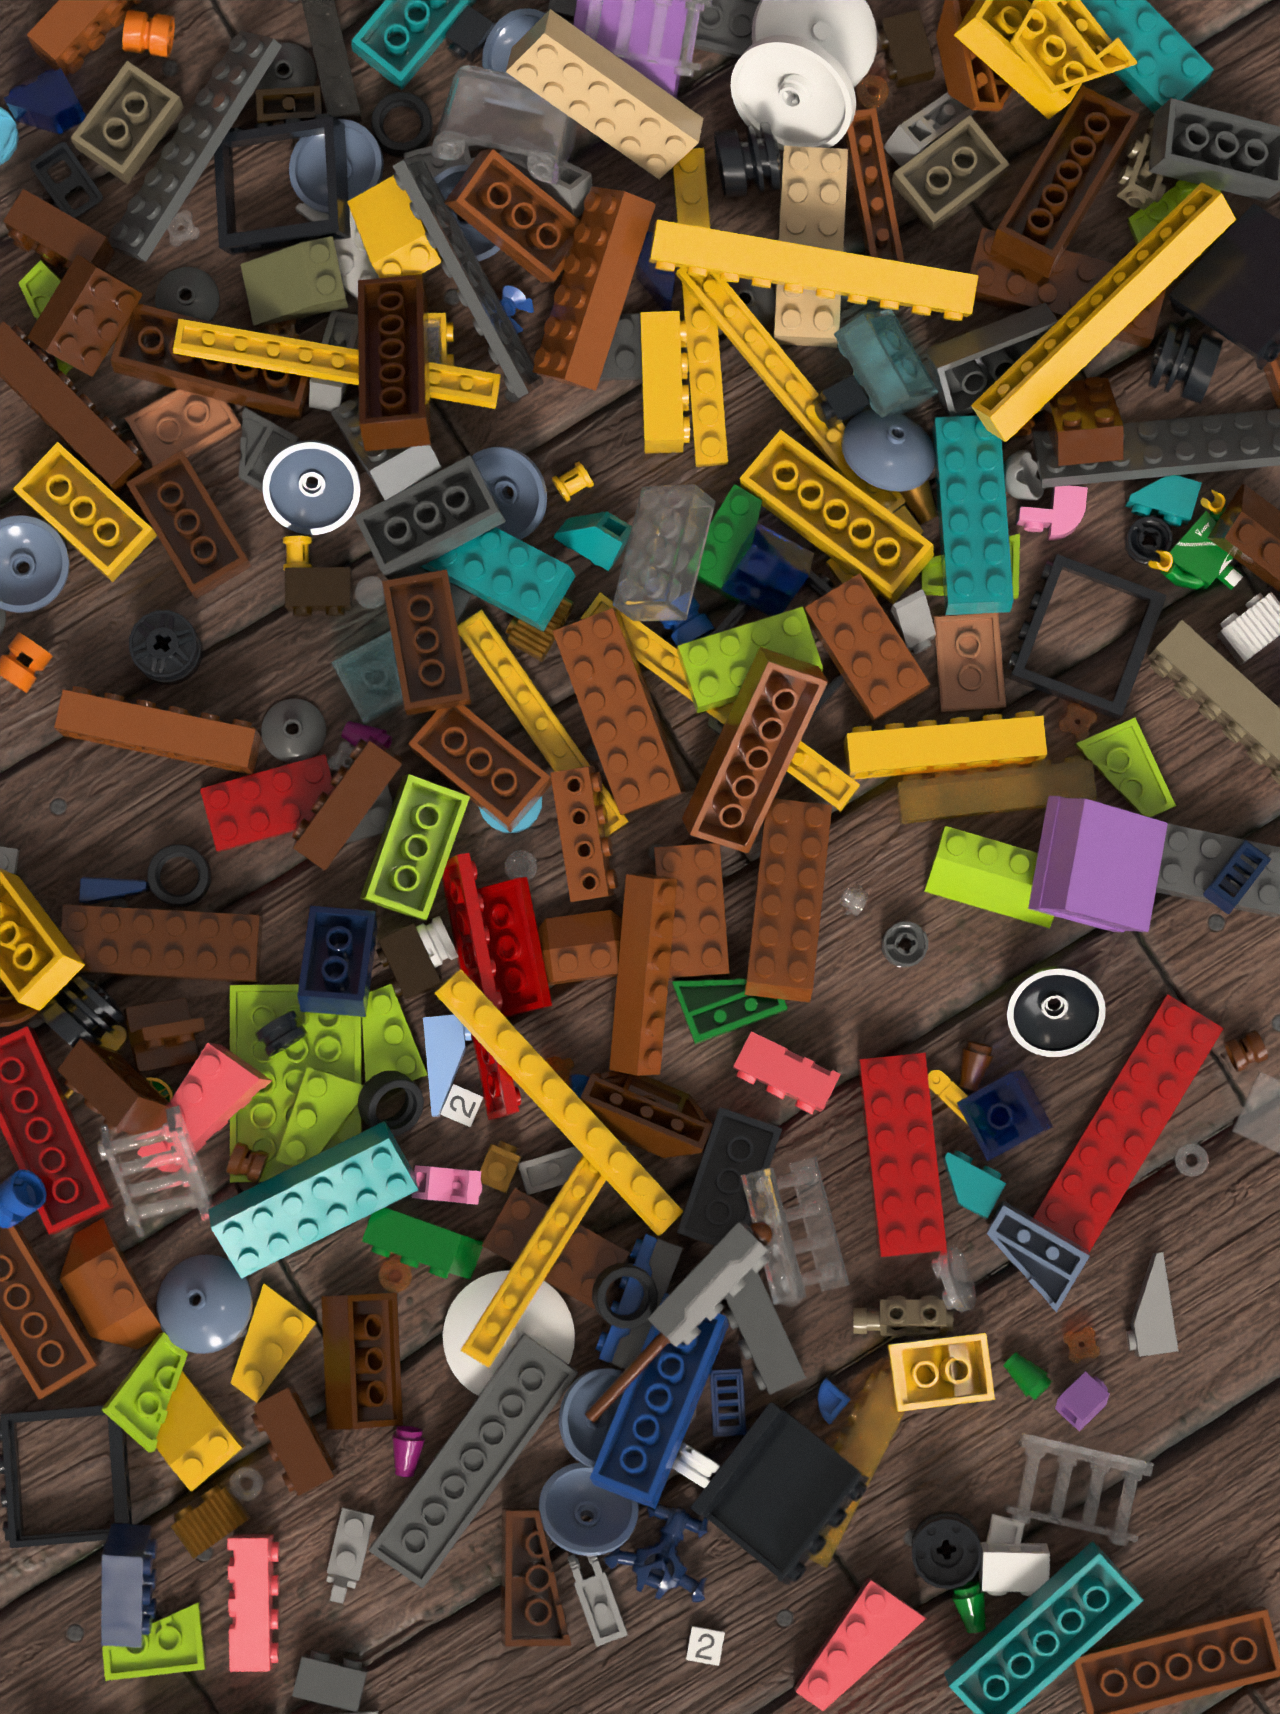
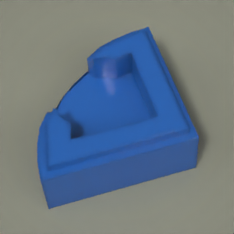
[817,1378,851,1425]

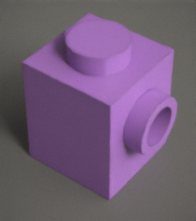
[1055,1371,1110,1431]

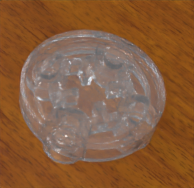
[932,1246,976,1312]

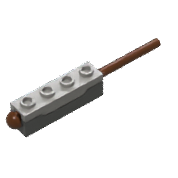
[585,1220,773,1422]

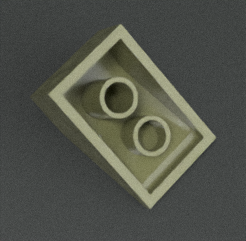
[241,236,349,327]

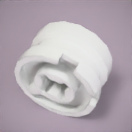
[416,916,459,968]
[672,1442,721,1488]

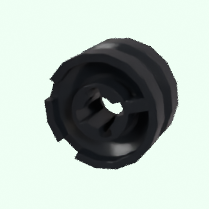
[1124,516,1173,565]
[255,1010,308,1057]

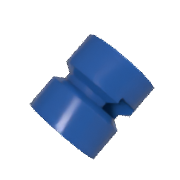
[656,590,715,647]
[0,1169,46,1228]

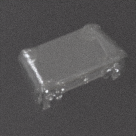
[432,65,577,185]

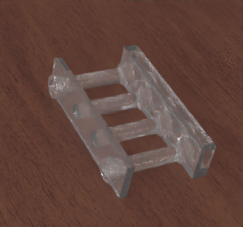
[585,0,712,77]
[97,1106,214,1237]
[741,1157,850,1305]
[1004,1433,1154,1546]

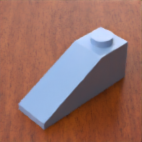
[423,1015,472,1117]

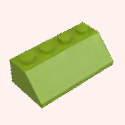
[924,826,1054,929]

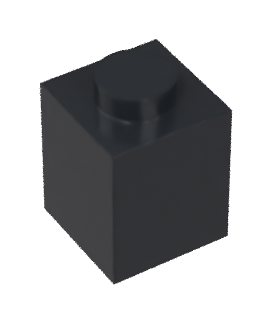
[445,5,494,63]
[813,375,870,429]

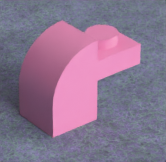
[1016,485,1088,541]
[412,1165,482,1205]

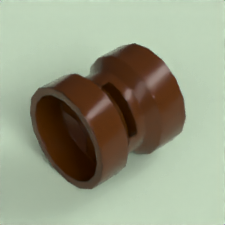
[1224,1030,1268,1072]
[226,1142,269,1184]

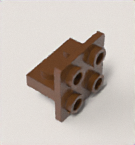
[124,998,206,1072]

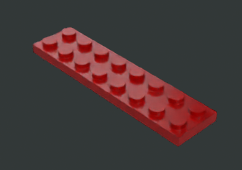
[442,853,521,1120]
[1033,994,1224,1252]

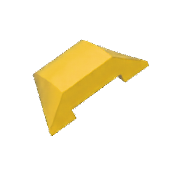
[1010,0,1138,94]

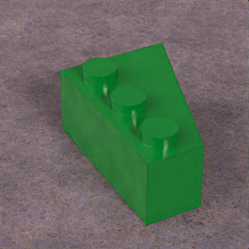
[362,1207,484,1280]

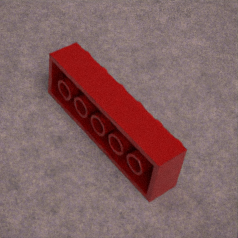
[0,1026,114,1235]
[858,1053,947,1257]

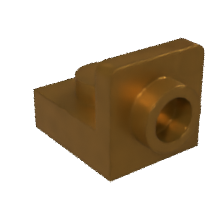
[480,1141,522,1193]

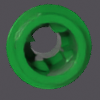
[1003,1352,1053,1401]
[952,1581,986,1633]

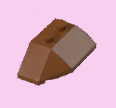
[936,0,1013,112]
[538,910,622,985]
[59,1218,163,1350]

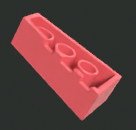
[227,1534,280,1671]

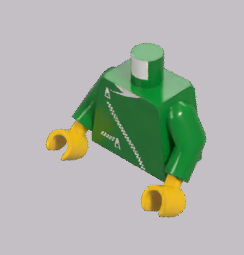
[1148,490,1244,590]

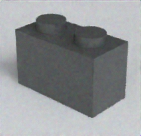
[292,1650,369,1712]

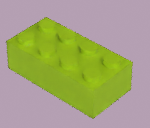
[677,607,823,714]
[360,774,470,921]

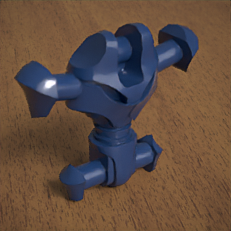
[603,1499,708,1602]

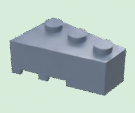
[987,1200,1090,1312]

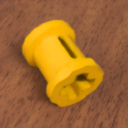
[552,461,594,503]
[283,536,312,571]

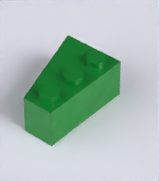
[684,484,762,605]
[672,979,788,1045]

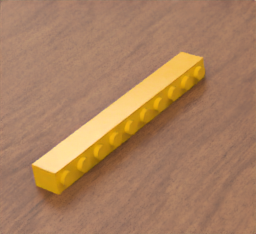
[971,182,1236,442]
[649,220,978,321]

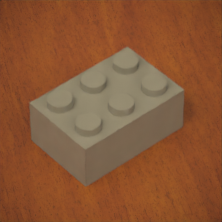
[71,61,184,184]
[891,115,1010,232]

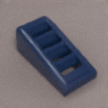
[1203,839,1271,914]
[79,877,150,905]
[710,1368,746,1437]

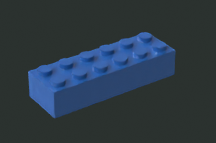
[590,1293,729,1509]

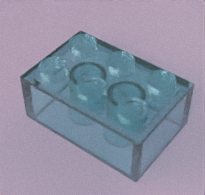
[834,309,938,418]
[331,630,404,725]

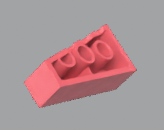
[137,1043,272,1172]
[794,1577,926,1711]

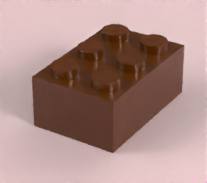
[3,189,115,270]
[27,254,143,377]
[1044,377,1124,466]
[58,1038,177,1141]
[251,1385,339,1496]

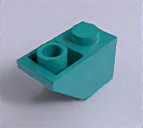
[1125,475,1202,527]
[553,511,635,571]
[942,1150,1006,1219]

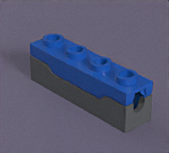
[595,1234,683,1369]

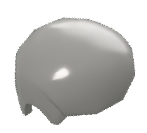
[1004,450,1045,501]

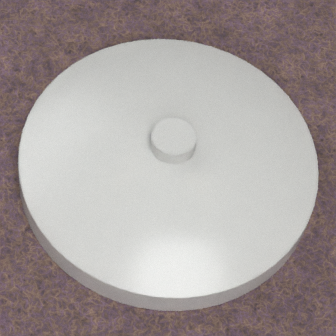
[752,0,877,88]
[731,35,856,150]
[443,1271,575,1396]

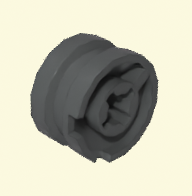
[881,921,929,968]

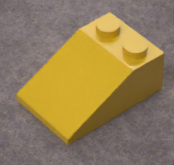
[347,175,443,278]
[888,1333,995,1412]
[156,1370,246,1491]

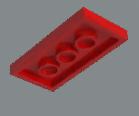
[200,754,334,852]
[477,877,552,1017]

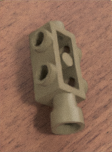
[1116,117,1166,210]
[853,1296,953,1338]

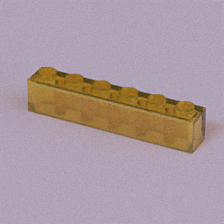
[895,756,1097,825]
[809,1370,905,1568]

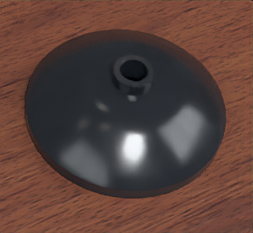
[1006,966,1106,1057]

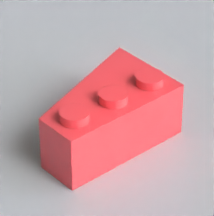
[733,1031,841,1114]

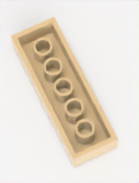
[506,9,704,179]
[773,146,848,348]

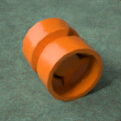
[122,10,175,58]
[0,632,53,693]

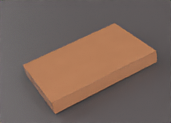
[125,389,241,466]
[933,613,1006,713]

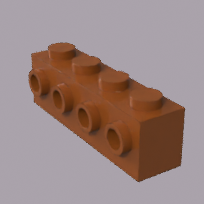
[550,766,618,902]

